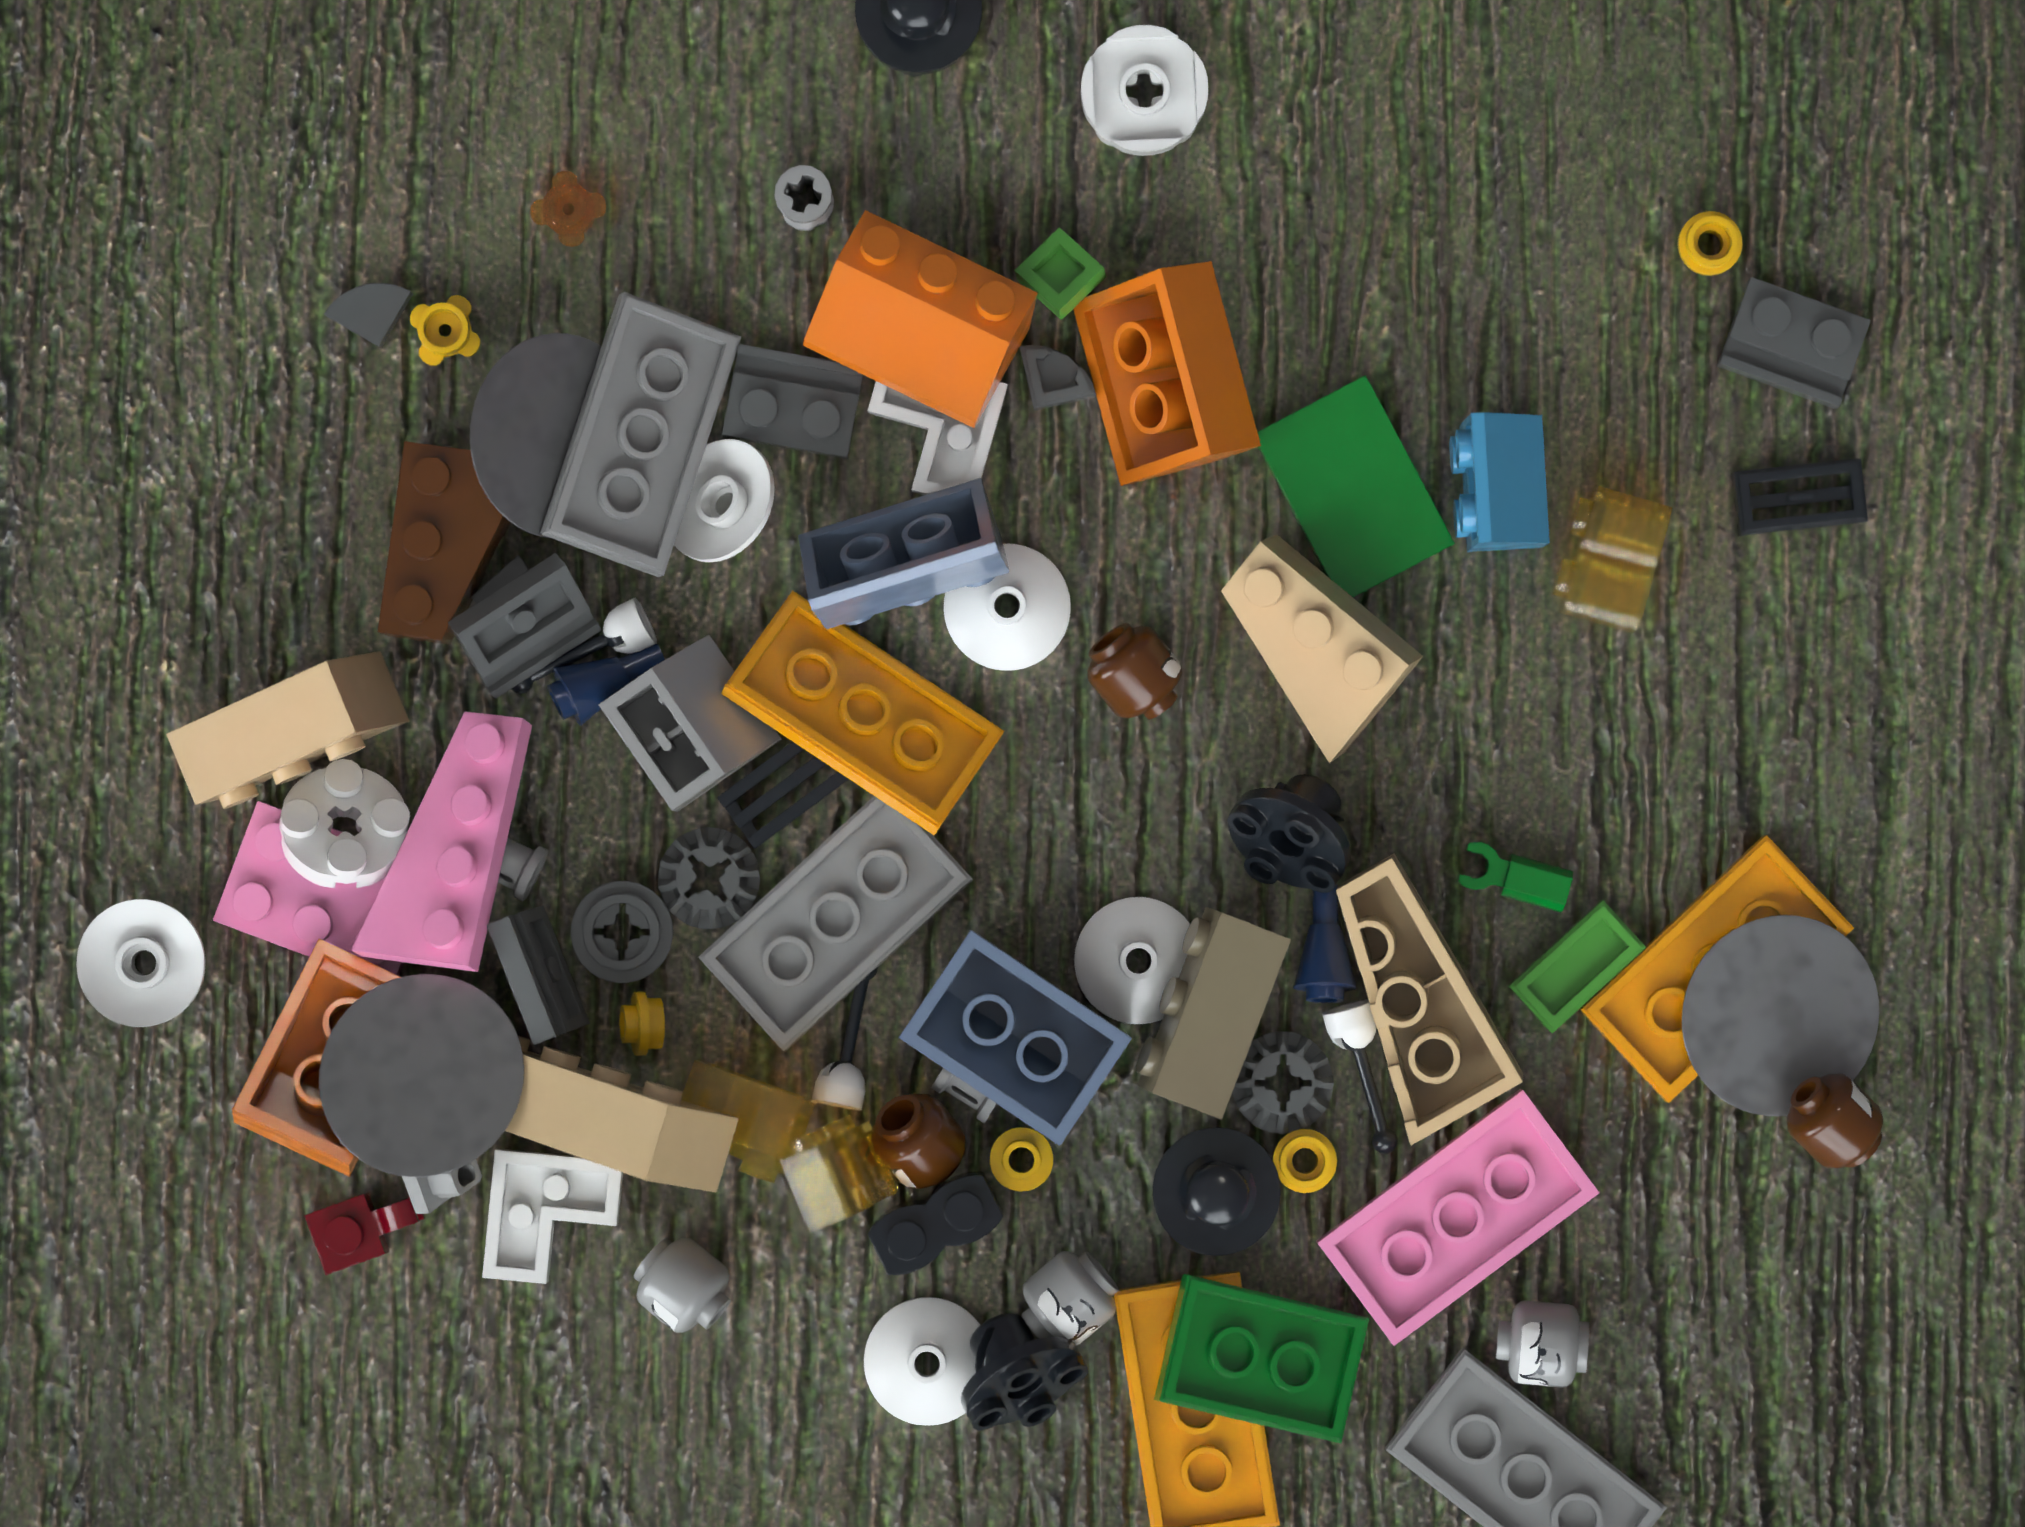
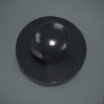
[855,0,982,76]
[1227,774,1351,893]
[1152,1127,1280,1256]
[961,1313,1088,1431]

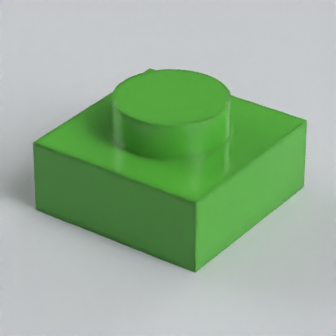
[1014,227,1106,320]

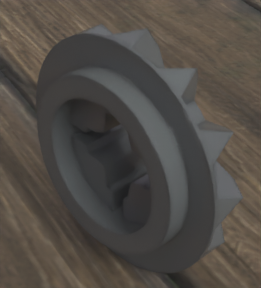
[658,827,760,929]
[571,881,674,983]
[1232,1031,1334,1134]

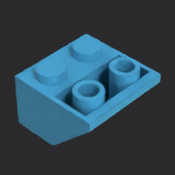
[1449,412,1550,552]

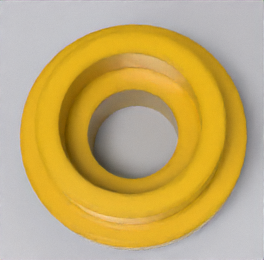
[1678,211,1743,276]
[619,992,665,1056]
[990,1127,1053,1192]
[1273,1129,1337,1193]

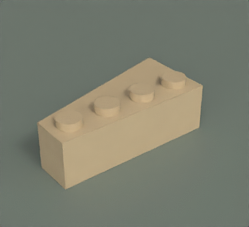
[1336,853,1524,1145]
[505,1035,739,1193]

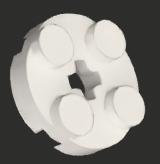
[1081,25,1208,156]
[279,759,410,888]

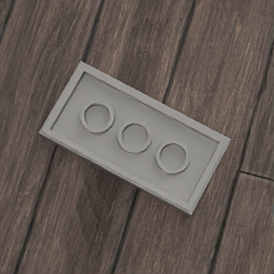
[540,292,741,577]
[698,796,973,1052]
[1385,1348,1667,1527]

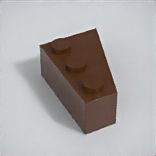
[378,441,511,645]

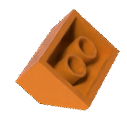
[803,210,1038,428]
[1073,261,1261,486]

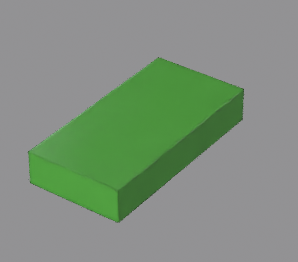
[1507,900,1646,1033]

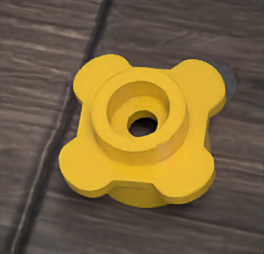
[410,295,481,366]

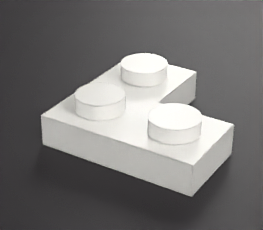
[868,381,1008,495]
[482,1149,623,1284]

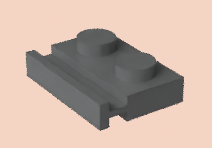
[1716,277,1871,409]
[722,344,864,459]
[448,553,602,699]
[487,905,590,1045]

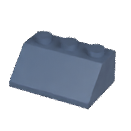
[798,478,1010,630]
[899,930,1132,1146]

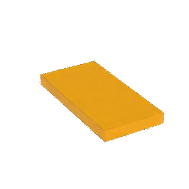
[721,590,1004,835]
[1579,835,1854,1103]
[1114,1270,1280,1527]

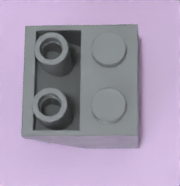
[598,634,782,812]

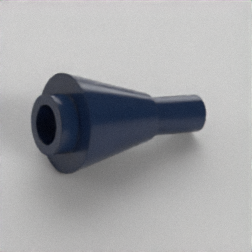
[547,644,665,726]
[1293,884,1357,1003]

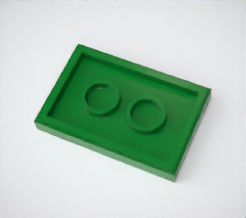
[1258,375,1455,598]
[1154,1274,1369,1443]

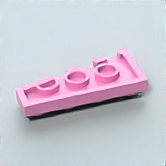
[351,712,532,972]

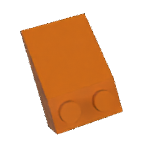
[232,938,401,1177]

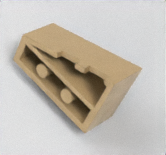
[1221,534,1423,763]
[166,651,409,809]

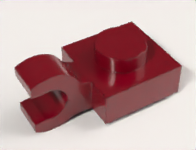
[304,1192,425,1275]

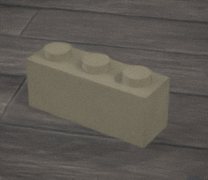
[1136,907,1291,1120]

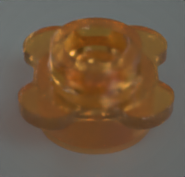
[530,171,607,247]

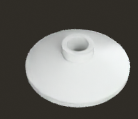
[674,439,775,562]
[944,544,1071,671]
[1074,897,1190,1024]
[76,899,206,1027]
[864,1297,980,1425]

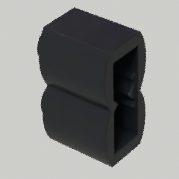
[867,1171,1004,1275]

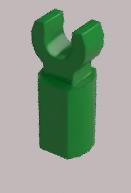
[1456,842,1573,913]

